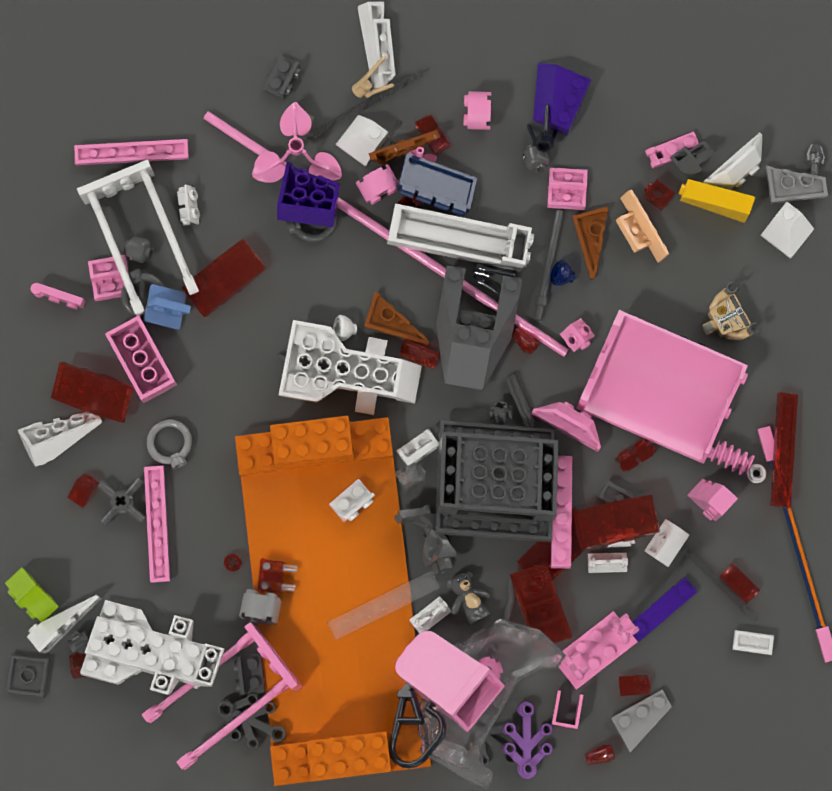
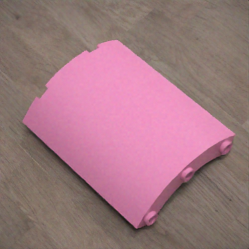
[576,310,748,464]

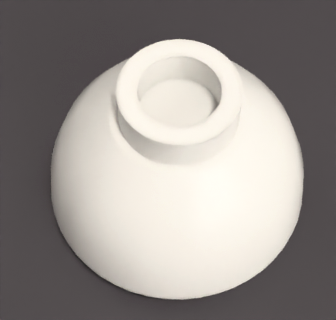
[333,315,357,341]

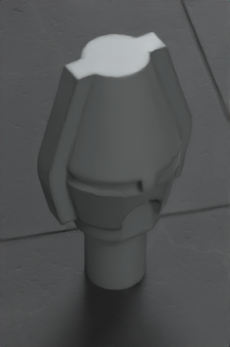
[806,144,825,175]

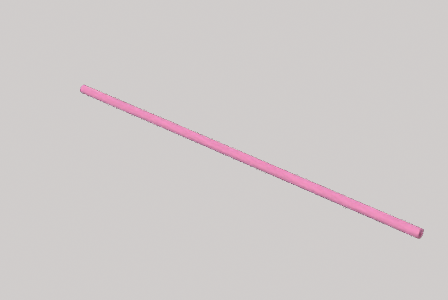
[204,111,569,357]

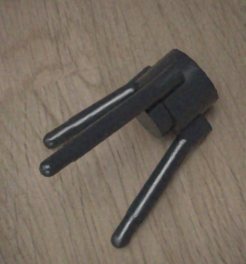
[527,104,557,152]
[473,263,517,295]

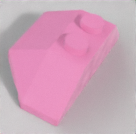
[531,402,601,452]

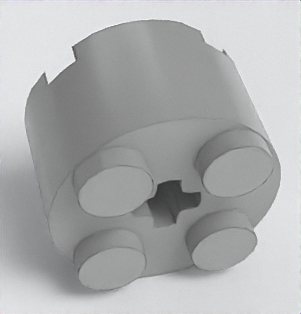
[239,589,282,625]

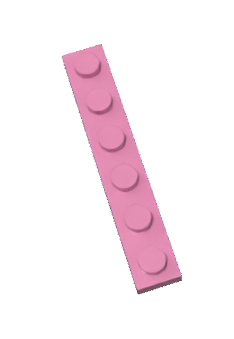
[74,139,189,166]
[551,456,572,569]
[144,466,170,583]

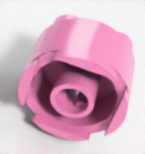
[464,91,491,130]
[356,164,398,205]

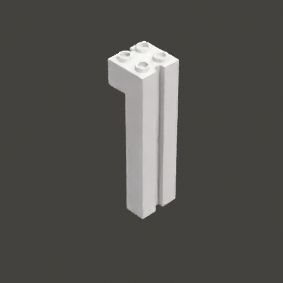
[387,204,534,272]

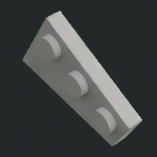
[765,165,828,204]
[611,690,672,752]

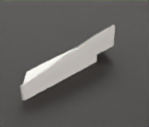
[358,2,395,92]

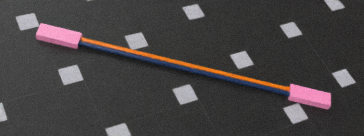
[757,426,832,663]

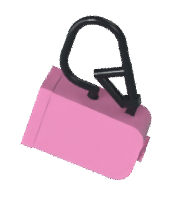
[388,631,505,769]

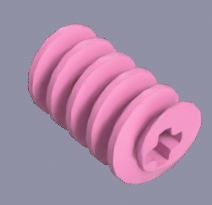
[711,440,755,476]

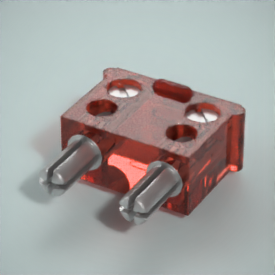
[257,558,298,593]

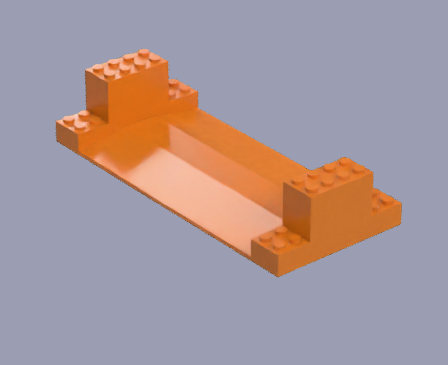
[235,416,431,786]

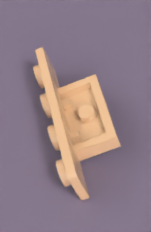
[616,190,669,263]

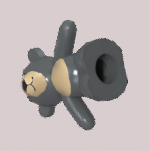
[445,572,491,626]

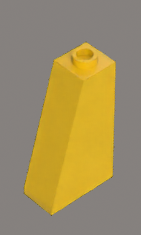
[679,179,755,223]

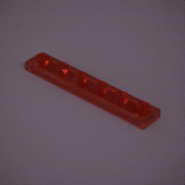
[770,392,798,509]

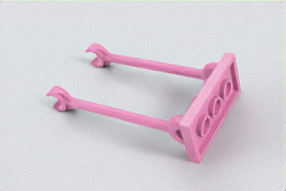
[552,611,639,690]
[142,622,303,770]

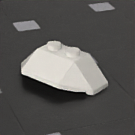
[703,132,762,190]

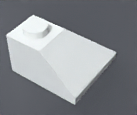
[336,115,389,167]
[761,202,814,259]

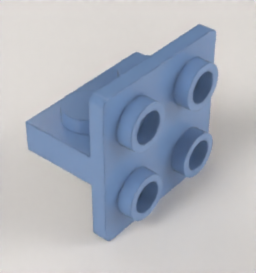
[144,284,191,330]

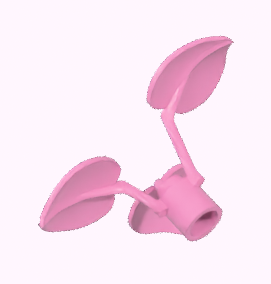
[252,102,342,183]

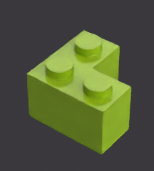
[5,567,59,622]

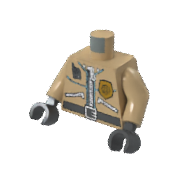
[702,280,762,341]

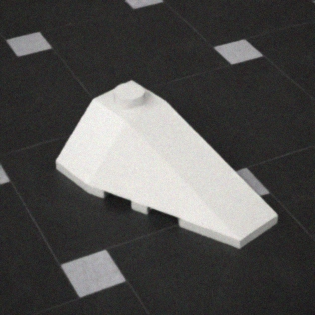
[18,410,102,467]
[27,595,101,654]

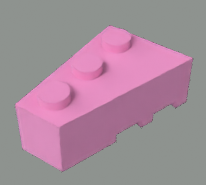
[687,479,738,522]

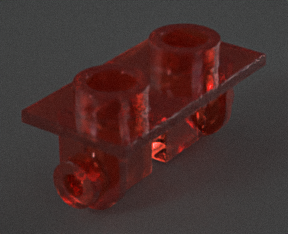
[615,439,656,472]
[719,563,760,604]

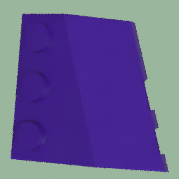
[533,63,591,136]
[277,162,340,227]

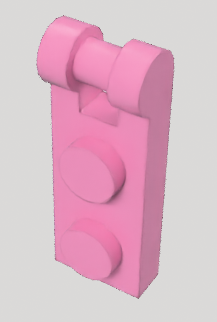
[645,131,699,169]
[30,283,85,310]

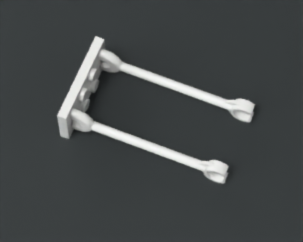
[77,159,199,316]

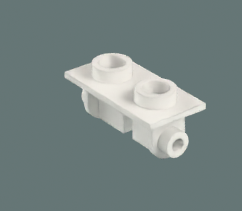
[177,185,200,226]
[588,553,628,573]
[409,596,451,634]

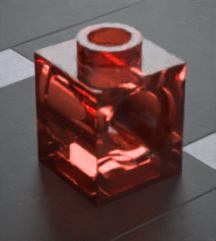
[644,179,675,212]

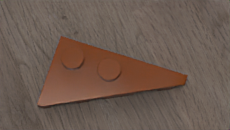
[368,130,440,165]
[572,206,608,280]
[364,292,430,346]

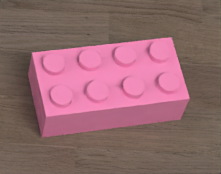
[105,315,177,403]

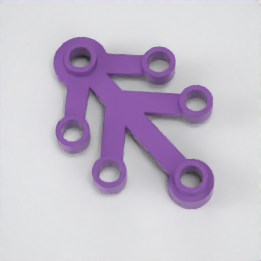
[502,702,553,779]

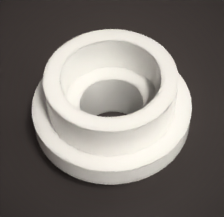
[747,464,766,483]

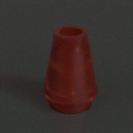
[512,327,539,355]
[585,744,615,765]

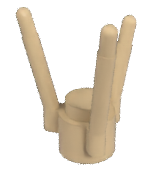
[352,56,394,98]

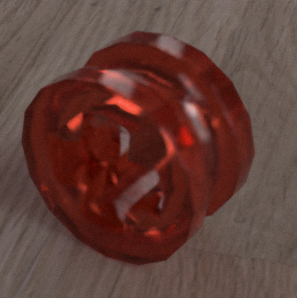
[224,554,242,572]

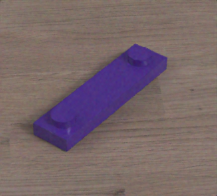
[632,577,698,642]

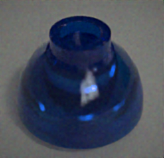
[551,260,576,286]

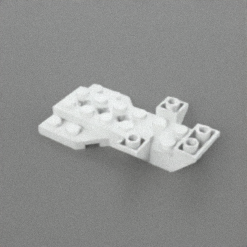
[279,320,422,415]
[80,600,224,695]

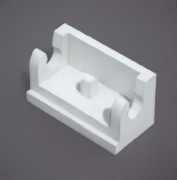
[396,429,439,468]
[644,519,689,567]

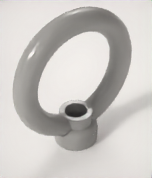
[147,419,192,469]

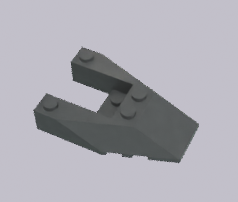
[436,265,522,391]

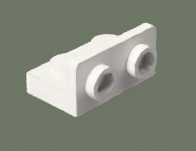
[329,479,375,522]

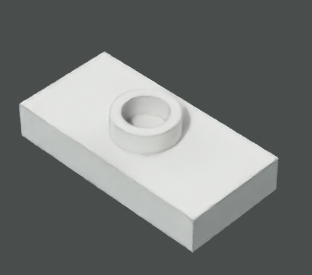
[732,630,774,655]

